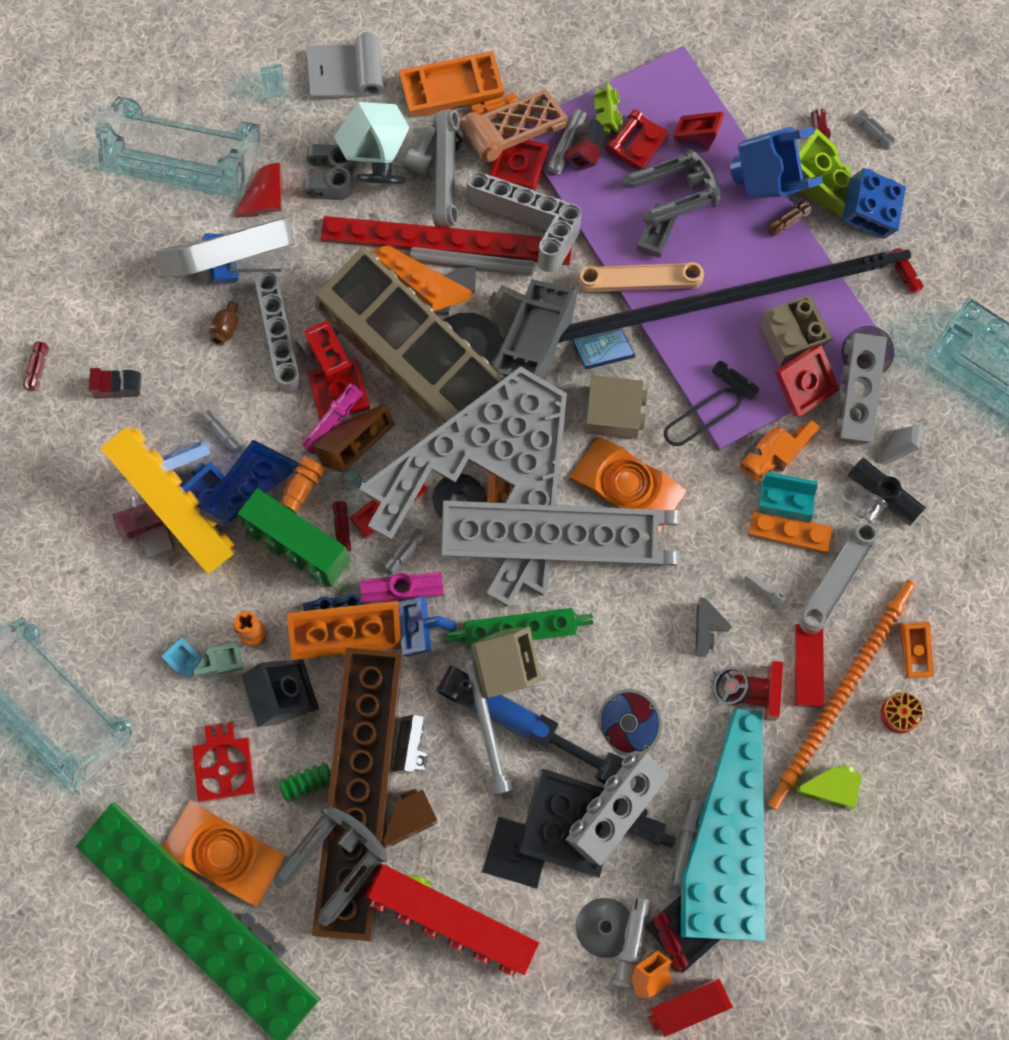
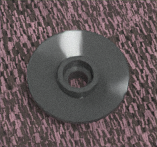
[576,898,630,958]

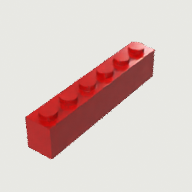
[364,864,540,977]

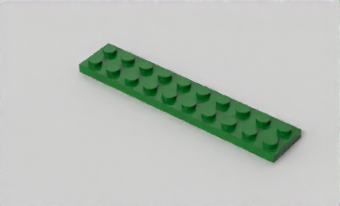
[75,802,321,1040]

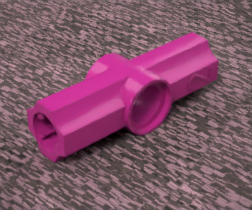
[360,572,444,604]

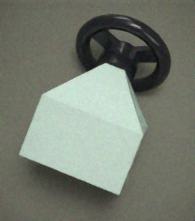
[334,102,409,184]

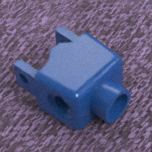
[730,126,823,198]

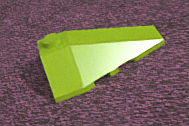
[798,129,852,217]

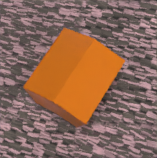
[631,951,672,998]

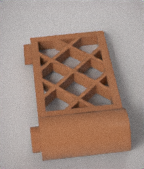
[459,89,569,162]

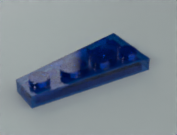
[199,439,299,527]

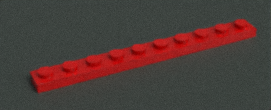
[320,216,571,265]

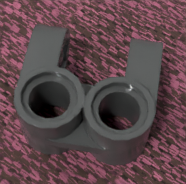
[302,144,355,200]

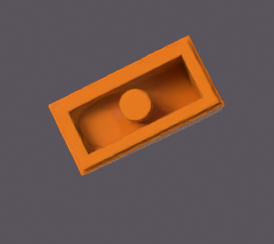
[898,621,934,679]

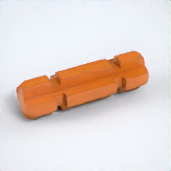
[471,93,518,115]

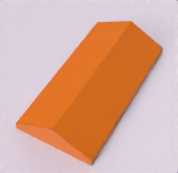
[286,601,401,660]

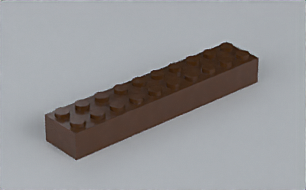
[312,648,404,942]

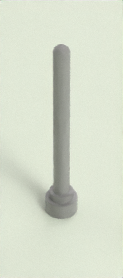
[466,660,513,795]

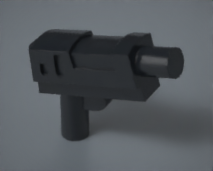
[626,789,676,848]

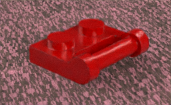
[605,109,669,171]

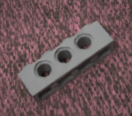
[834,333,887,443]
[565,751,670,866]

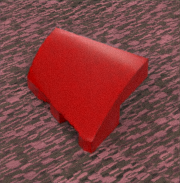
[235,162,283,218]

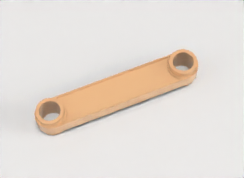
[579,262,704,293]

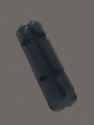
[712,360,759,400]

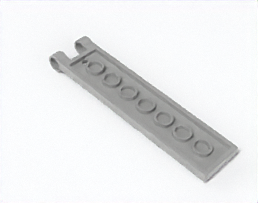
[441,501,681,565]

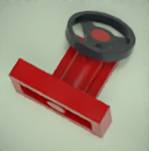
[713,661,783,721]

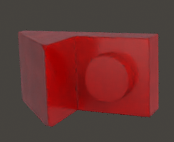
[673,112,725,151]

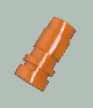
[279,456,326,514]
[233,611,267,647]

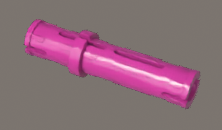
[300,383,363,454]

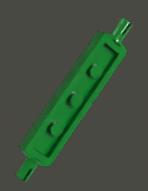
[446,608,594,648]

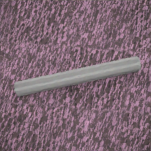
[410,247,534,276]

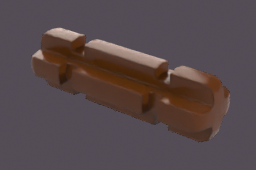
[767,200,812,236]

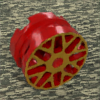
[880,692,924,734]

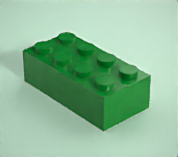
[238,488,351,587]

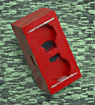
[304,320,351,382]

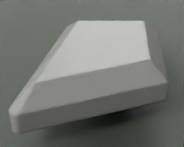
[880,425,922,465]

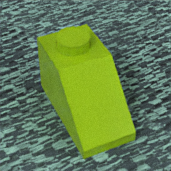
[795,764,862,811]

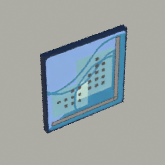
[572,328,635,370]

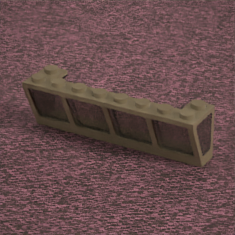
[315,246,506,427]

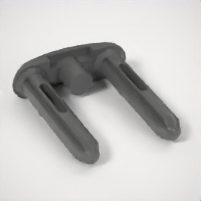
[622,149,720,224]
[273,806,387,926]

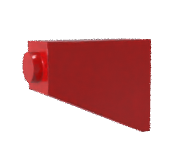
[647,979,733,1037]

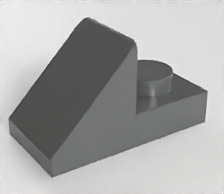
[695,597,732,657]

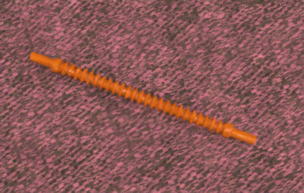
[767,579,916,811]

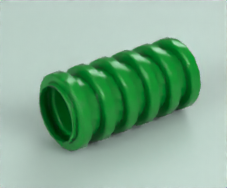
[279,762,331,803]

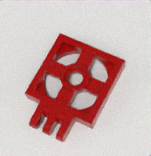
[192,721,255,803]

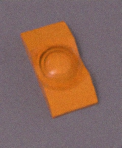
[399,51,505,115]
[569,436,686,534]
[162,801,287,907]

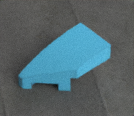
[161,637,216,677]

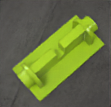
[593,81,623,136]

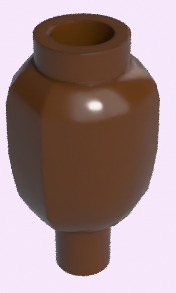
[209,301,238,346]

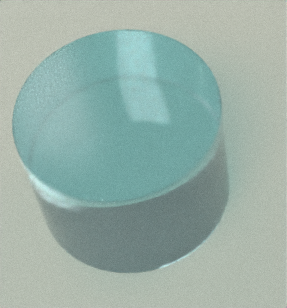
[260,64,288,99]

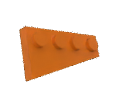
[369,245,472,311]

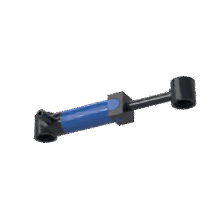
[436,666,624,785]

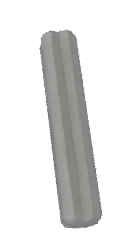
[548,109,587,175]

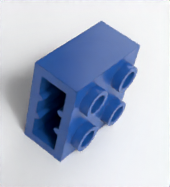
[842,168,906,239]

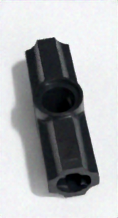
[847,457,926,526]

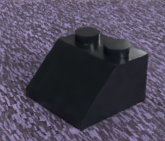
[241,659,319,728]

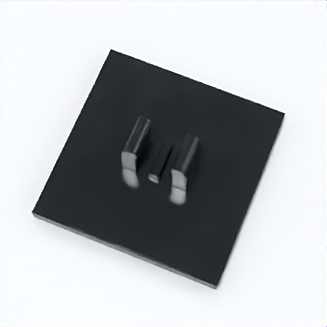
[482,817,545,888]

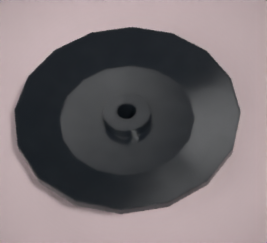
[427,313,501,377]

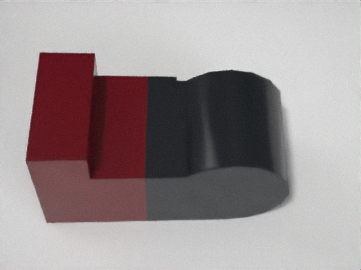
[564,119,604,171]
[88,368,141,399]

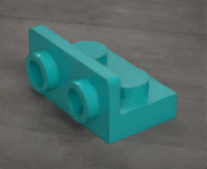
[758,472,818,523]

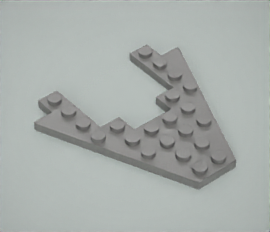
[359,367,567,606]

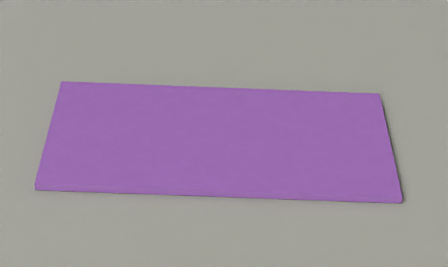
[517,46,895,451]

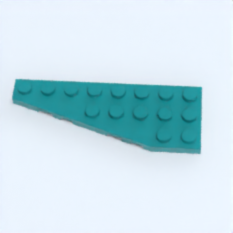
[681,709,765,941]

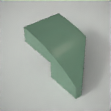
[193,641,244,677]

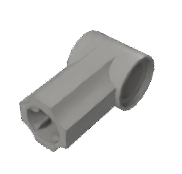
[403,126,437,177]

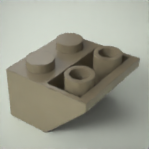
[758,294,833,368]
[471,626,542,698]

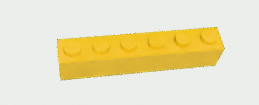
[100,425,235,574]

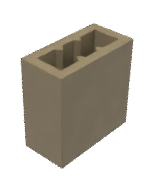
[585,375,647,439]

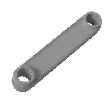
[432,109,459,227]
[799,523,878,634]

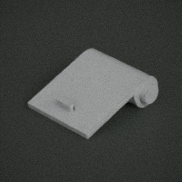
[306,32,383,98]

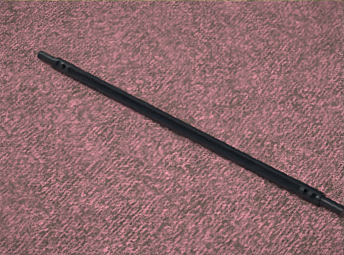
[558,249,911,343]

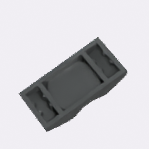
[493,279,577,379]

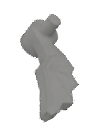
[744,575,786,609]

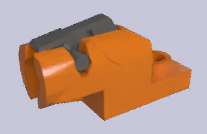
[739,420,820,481]

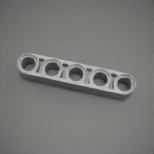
[255,271,301,393]

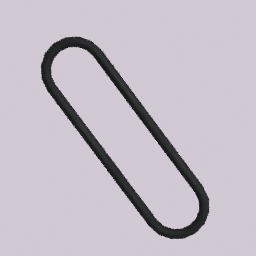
[664,388,742,446]

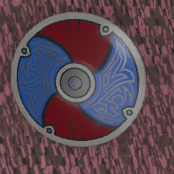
[599,689,663,756]

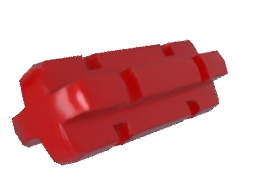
[890,248,924,294]

